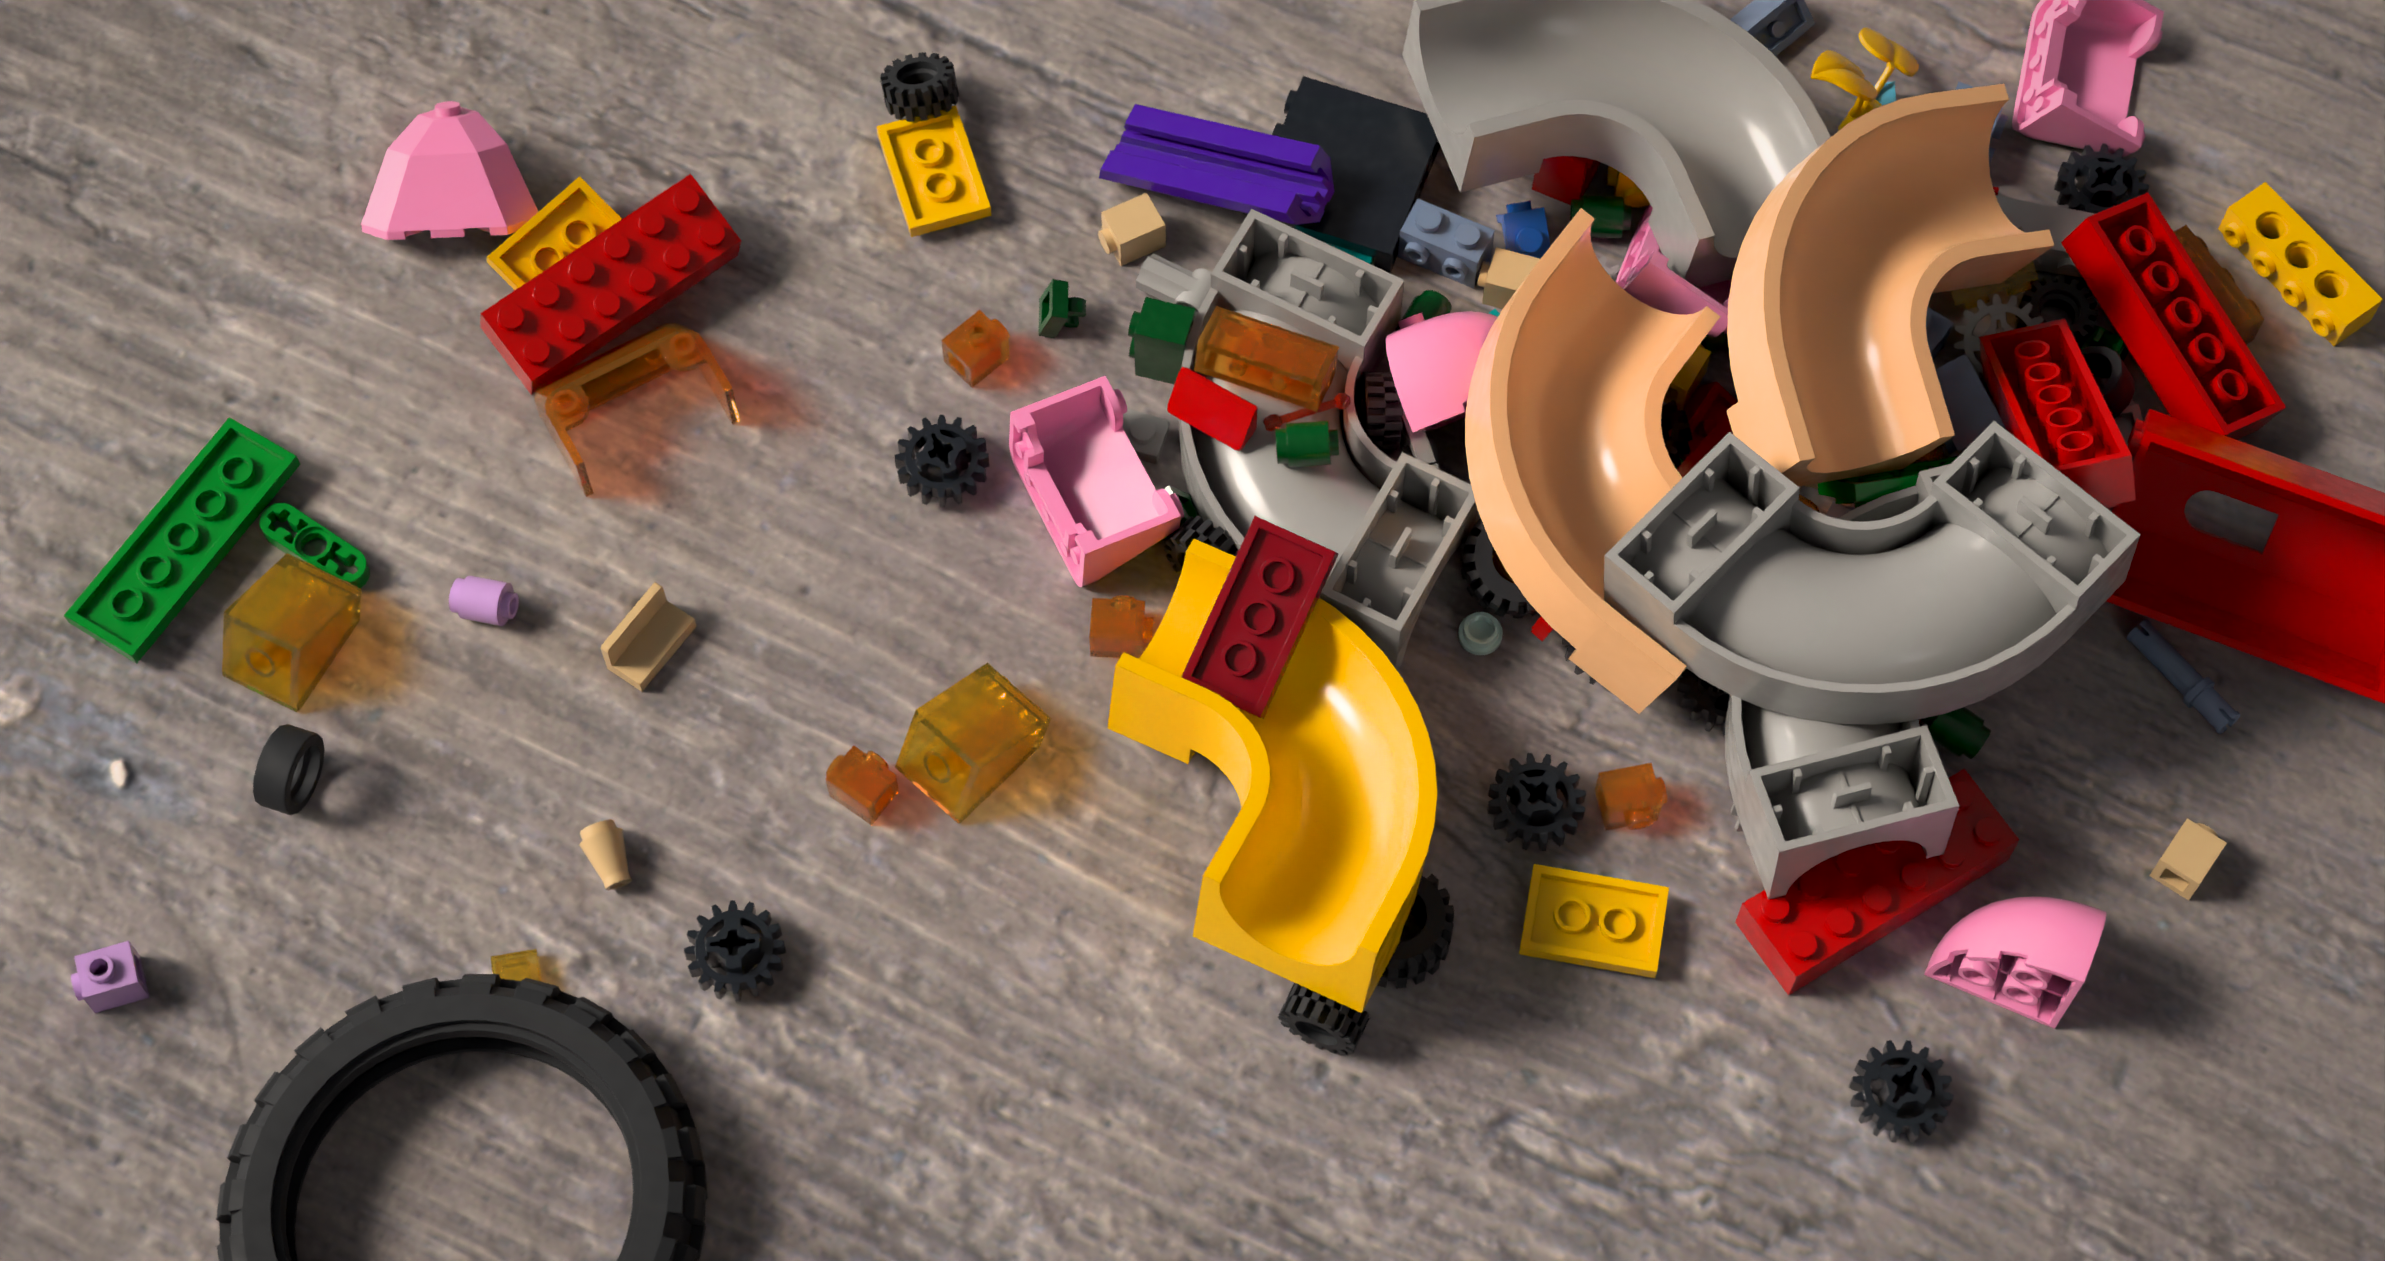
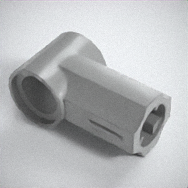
[1136,253,1212,314]

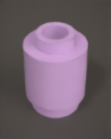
[449,576,519,626]

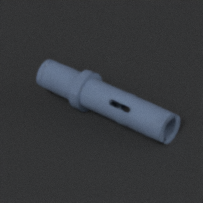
[2126,619,2241,734]

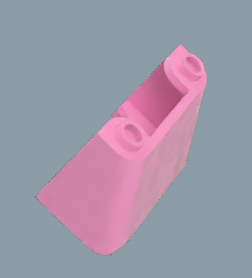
[2012,0,2164,157]
[1615,205,1732,337]
[1009,376,1184,587]

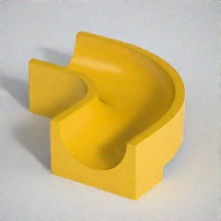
[1107,539,1437,1013]

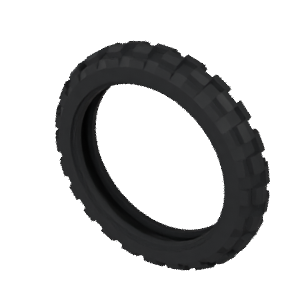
[216,974,708,1261]

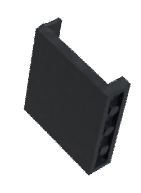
[1242,76,1440,273]

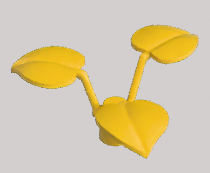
[1811,27,1919,131]

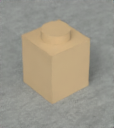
[1098,192,1166,266]
[1477,247,1540,309]
[2149,818,2227,901]

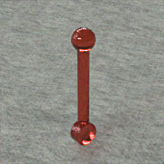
[1263,393,1351,431]

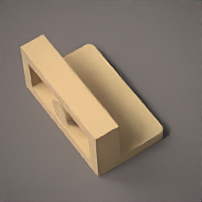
[601,582,697,692]

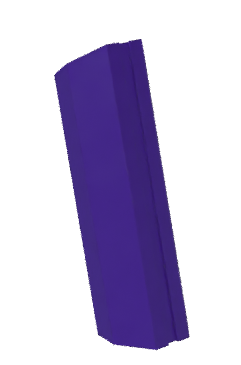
[1099,104,1334,225]

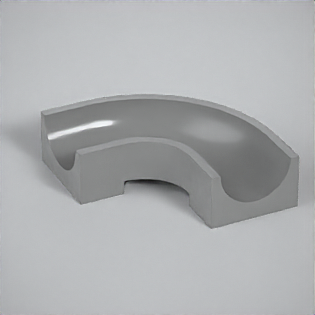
[1402,0,1830,288]
[1179,209,1478,671]
[1604,421,2140,725]
[1725,464,1959,899]

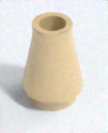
[579,819,632,891]

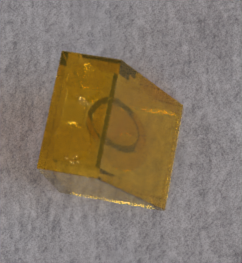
[222,553,362,712]
[895,663,1052,824]

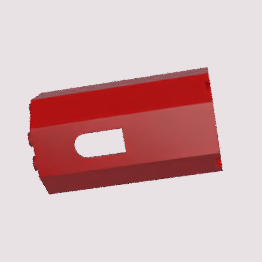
[2106,409,2385,704]

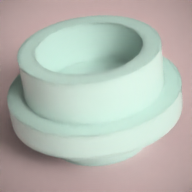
[1458,612,1503,655]

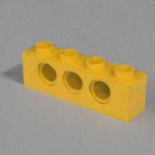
[2218,182,2383,347]

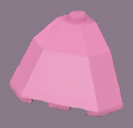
[361,101,538,240]

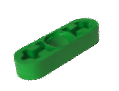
[260,503,370,592]

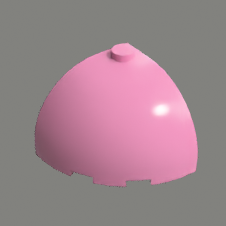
[1386,311,1497,433]
[1924,897,2106,1029]

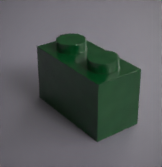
[1128,297,1196,384]

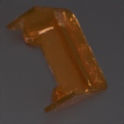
[534,322,740,497]

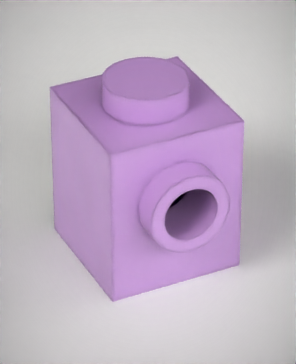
[71,940,149,1013]

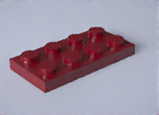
[1181,516,1339,719]

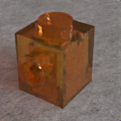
[941,310,1010,388]
[1089,595,1154,659]
[826,745,899,826]
[1594,763,1667,831]

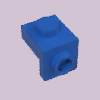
[1496,201,1551,259]

